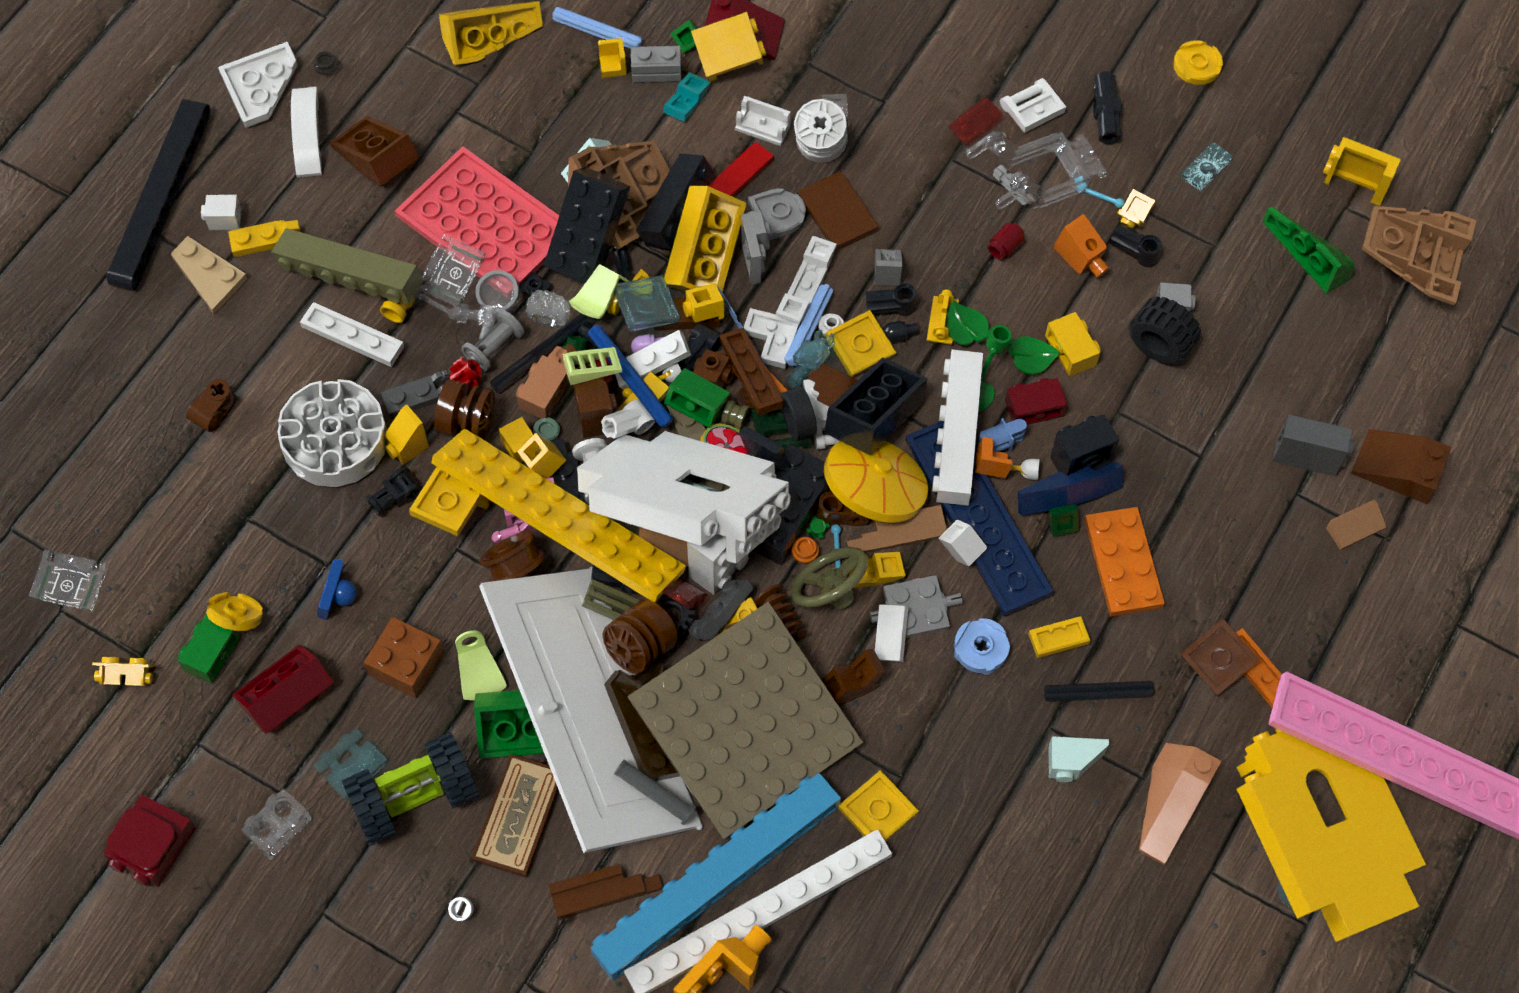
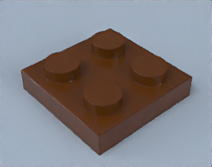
[1181,618,1261,697]

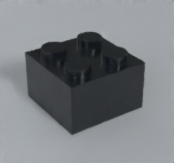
[1050,414,1119,476]

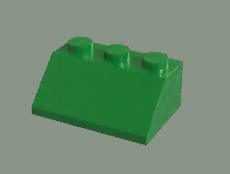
[474,690,544,759]

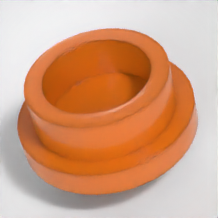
[792,537,819,564]

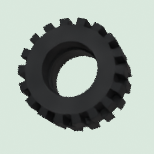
[1128,296,1201,365]

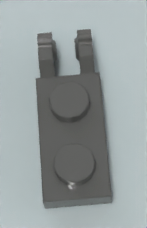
[381,369,451,418]
[689,580,753,640]

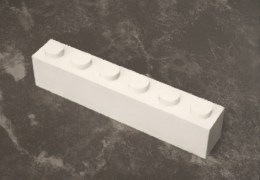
[932,350,983,506]

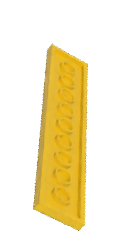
[431,429,686,603]

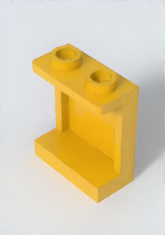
[691,12,766,82]
[1323,137,1401,206]

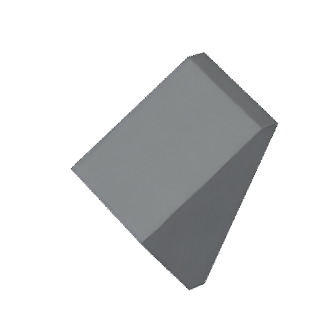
[874,249,902,286]

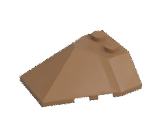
[568,141,670,249]
[1362,206,1477,305]

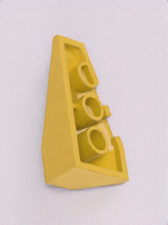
[439,1,543,65]

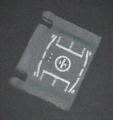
[418,234,486,308]
[29,550,109,611]

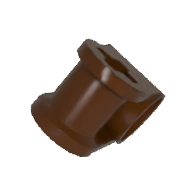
[186,379,235,432]
[817,492,869,526]

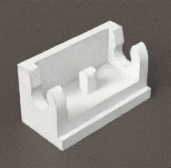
[735,96,790,146]

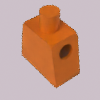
[1053,214,1109,278]

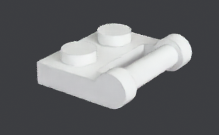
[1000,78,1066,133]

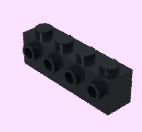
[636,153,714,249]

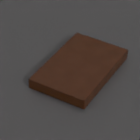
[797,171,879,252]

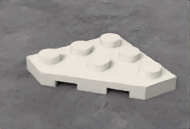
[218,42,298,128]

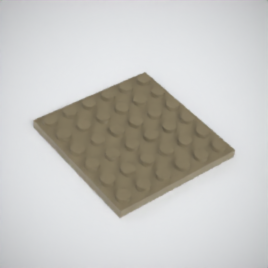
[627,602,863,839]

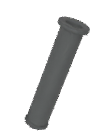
[614,759,696,825]

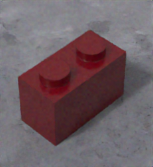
[1005,378,1067,425]

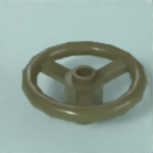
[790,547,868,609]

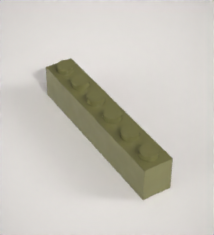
[271,228,424,305]

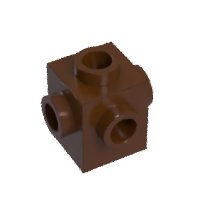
[693,349,733,388]

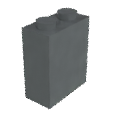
[1273,414,1354,476]

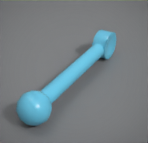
[1075,182,1125,208]
[831,524,841,568]

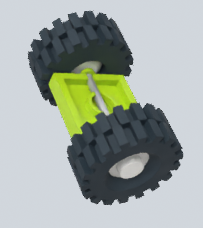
[341,732,479,846]

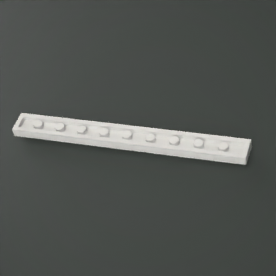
[624,829,892,993]

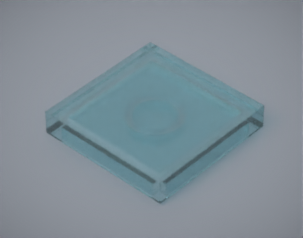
[614,275,680,332]

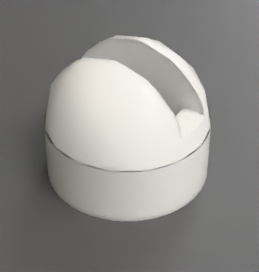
[448,897,473,921]

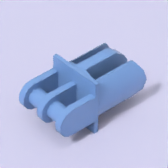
[977,418,1027,452]

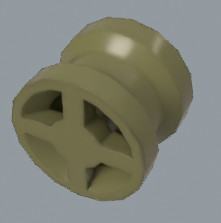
[721,400,750,431]

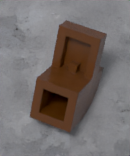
[821,649,886,705]

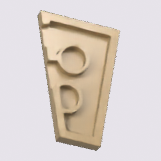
[171,236,247,315]

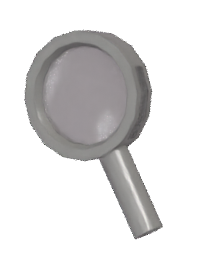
[475,270,520,339]

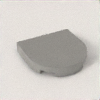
[748,188,806,241]

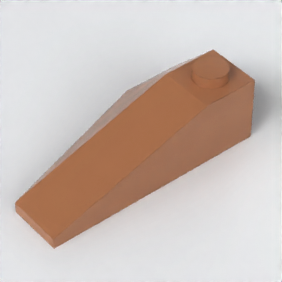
[1139,743,1221,865]

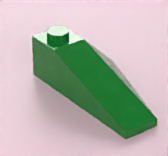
[1263,206,1356,294]

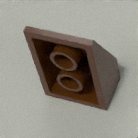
[329,116,419,186]
[566,344,617,438]
[1351,429,1452,504]

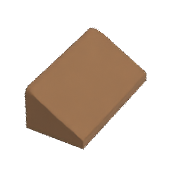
[1326,500,1386,550]

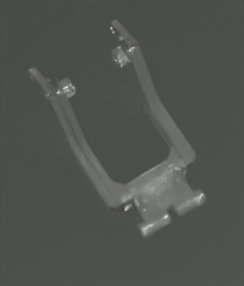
[965,131,1108,209]

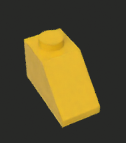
[384,404,429,465]

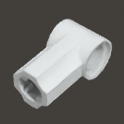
[601,399,655,439]

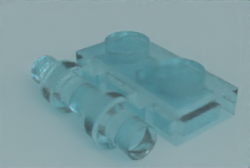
[313,728,388,801]

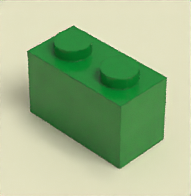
[664,368,730,428]
[178,614,240,684]

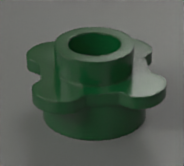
[562,336,589,351]

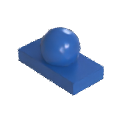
[317,559,357,620]

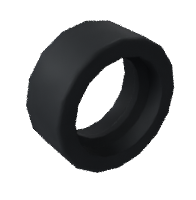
[781,387,817,441]

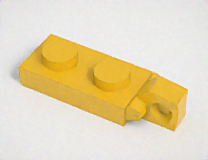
[228,220,301,257]

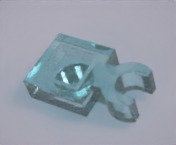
[793,330,835,370]

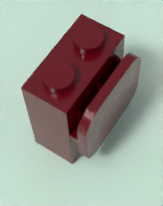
[103,794,196,887]

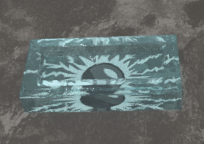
[1181,142,1232,191]

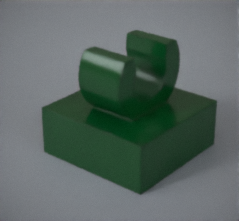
[1049,504,1079,537]

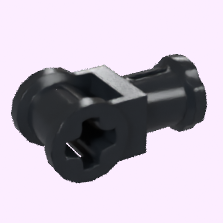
[366,467,423,516]

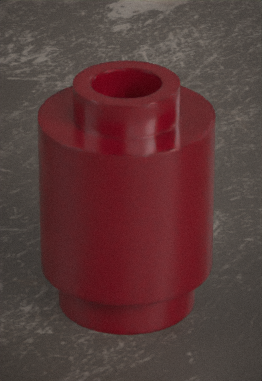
[987,223,1024,260]

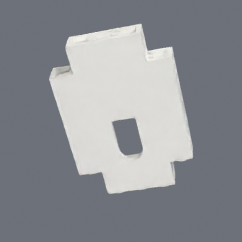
[577,431,791,564]

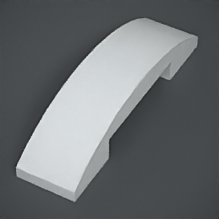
[291,87,322,178]
[776,236,836,324]

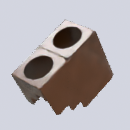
[808,361,857,407]

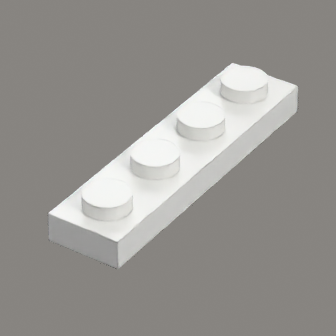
[300,302,404,367]

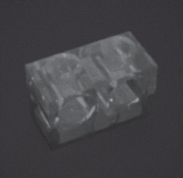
[241,789,312,861]

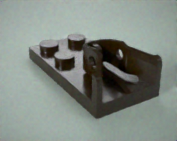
[604,663,680,781]

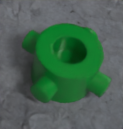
[806,517,830,539]

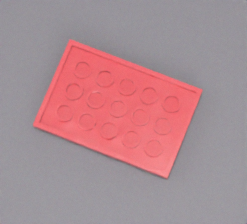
[395,146,559,299]

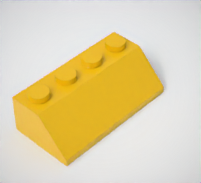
[663,186,747,292]

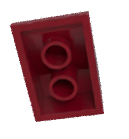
[705,0,785,60]

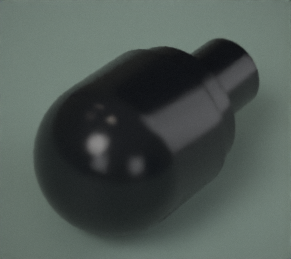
[883,321,919,343]

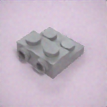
[741,211,770,284]

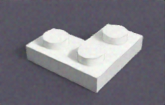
[744,308,800,369]

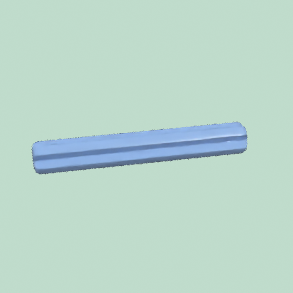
[552,7,642,49]
[784,284,833,367]

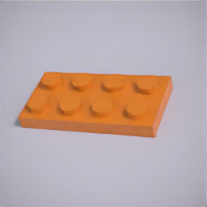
[1084,507,1165,617]

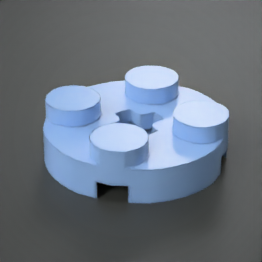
[954,618,1010,675]

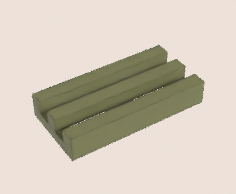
[582,580,640,620]

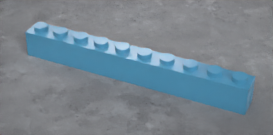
[590,773,841,982]

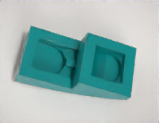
[663,73,711,122]

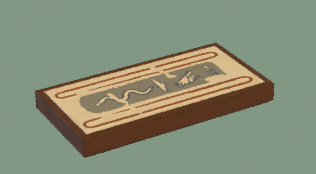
[471,754,559,878]

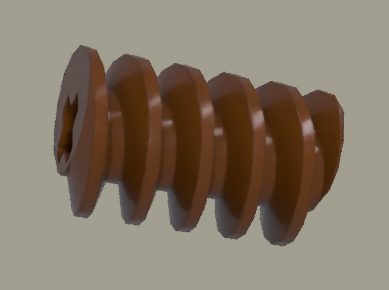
[754,584,807,643]

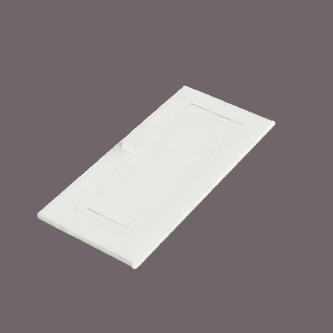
[479,566,703,853]

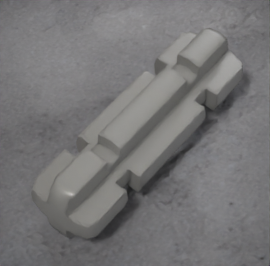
[993,165,1034,205]

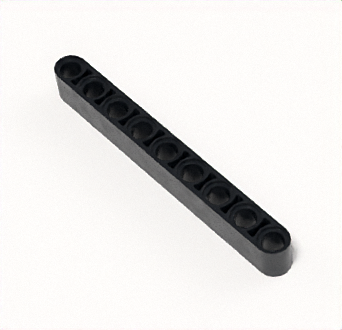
[107,99,210,291]

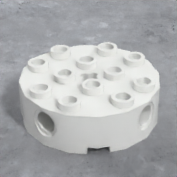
[278,379,387,487]

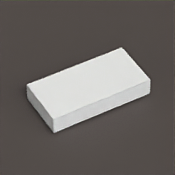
[875,604,908,662]

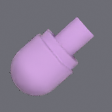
[631,334,666,353]

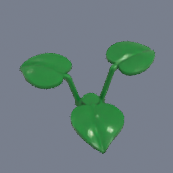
[946,301,1060,413]

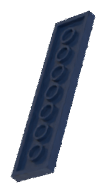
[905,421,1053,617]

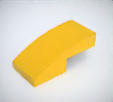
[845,552,905,588]

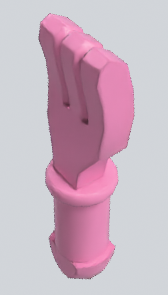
[492,522,536,543]

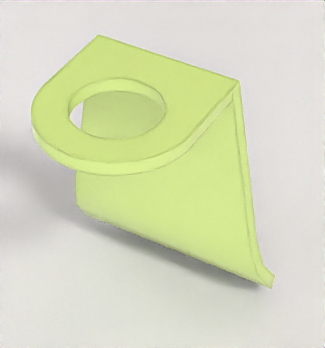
[569,264,629,319]
[455,631,507,700]

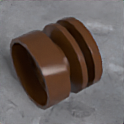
[434,379,495,440]
[602,600,677,674]

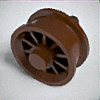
[479,531,545,582]

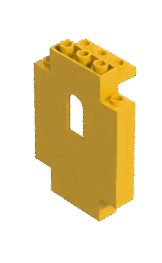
[1237,729,1426,942]

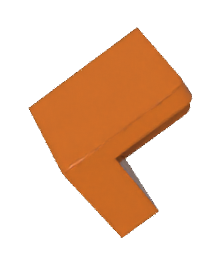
[975,437,1013,478]

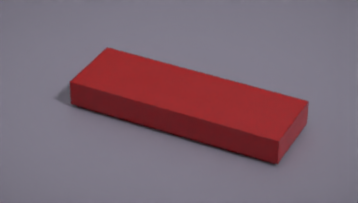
[708,141,774,197]

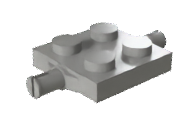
[870,575,962,638]

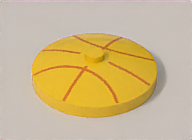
[824,441,928,523]

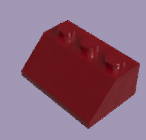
[232,644,334,734]

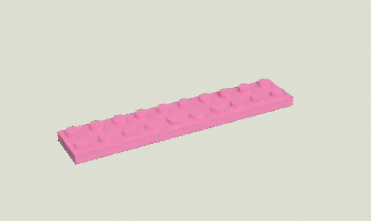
[1268,671,1519,840]

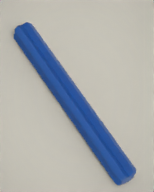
[588,325,673,428]

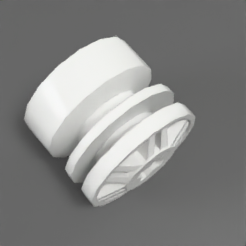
[794,99,848,163]

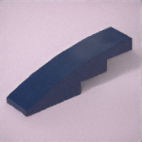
[1018,461,1123,515]

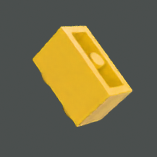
[1045,312,1101,377]

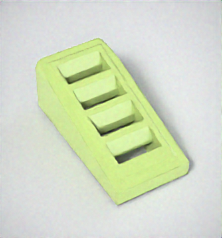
[563,347,622,385]

